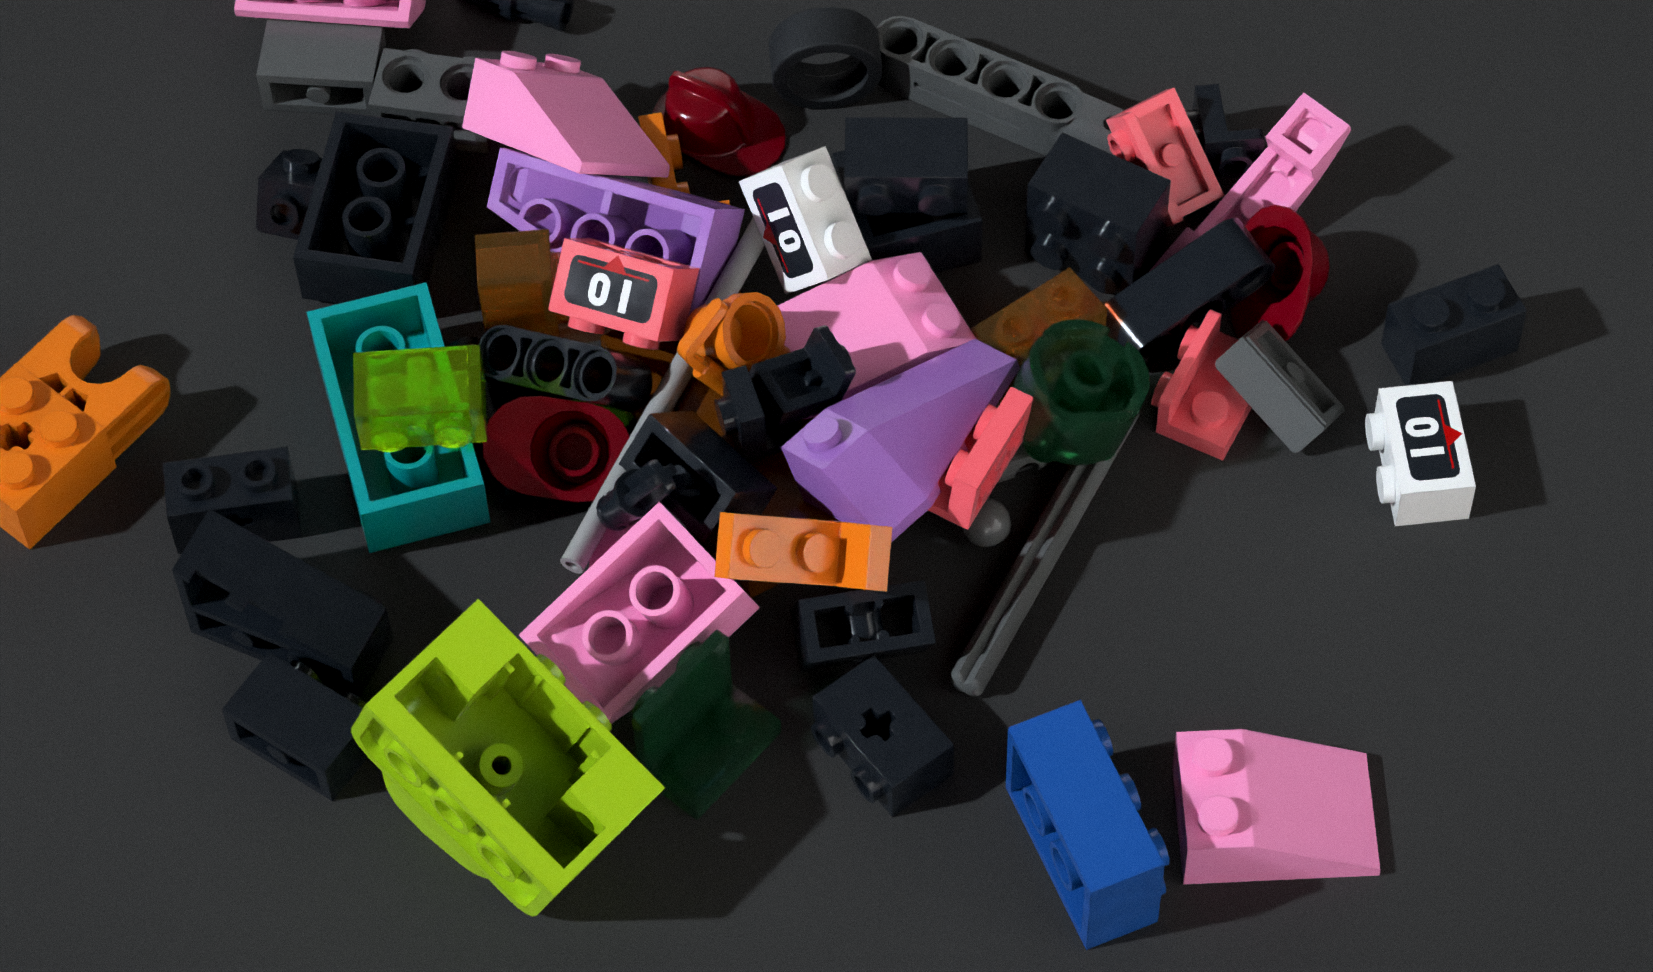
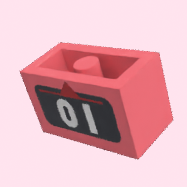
[548,238,699,350]

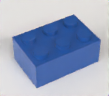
[1006,700,1170,950]

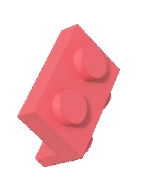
[1106,88,1225,227]

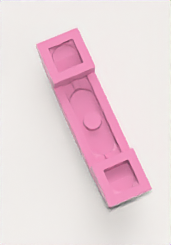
[1149,93,1351,272]

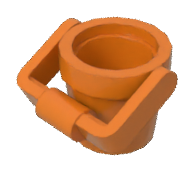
[677,292,790,396]

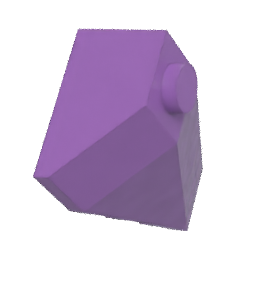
[487,148,745,315]
[781,339,1020,542]

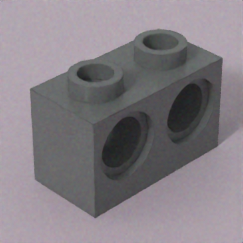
[368,48,492,154]

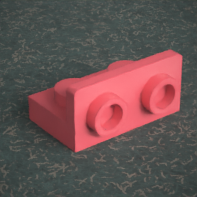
[1151,309,1252,461]
[928,387,1034,530]

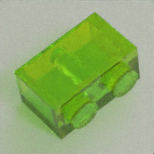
[353,345,487,452]

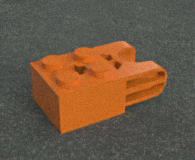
[0,315,171,550]

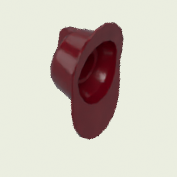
[652,67,785,177]
[1231,205,1330,342]
[482,396,630,502]

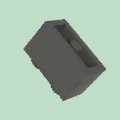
[256,19,387,116]

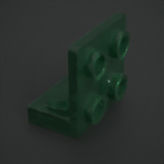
[632,629,781,820]

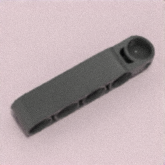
[876,16,1123,156]

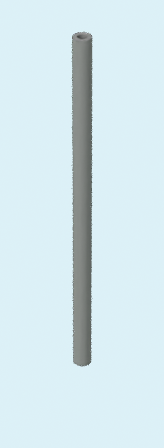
[560,218,765,574]

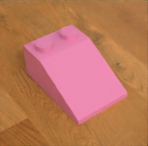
[462,51,670,178]
[777,252,976,420]
[519,501,760,724]
[1172,729,1381,885]

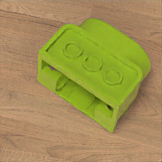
[351,599,665,917]

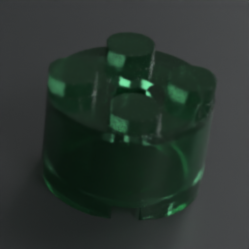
[1011,319,1150,465]

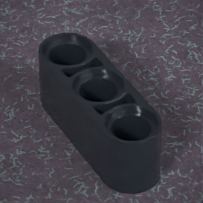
[1096,218,1275,369]
[476,325,653,412]

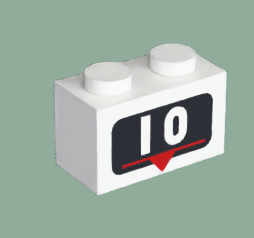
[739,146,872,294]
[1365,381,1476,526]

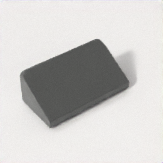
[1215,319,1345,453]

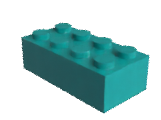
[307,282,491,553]

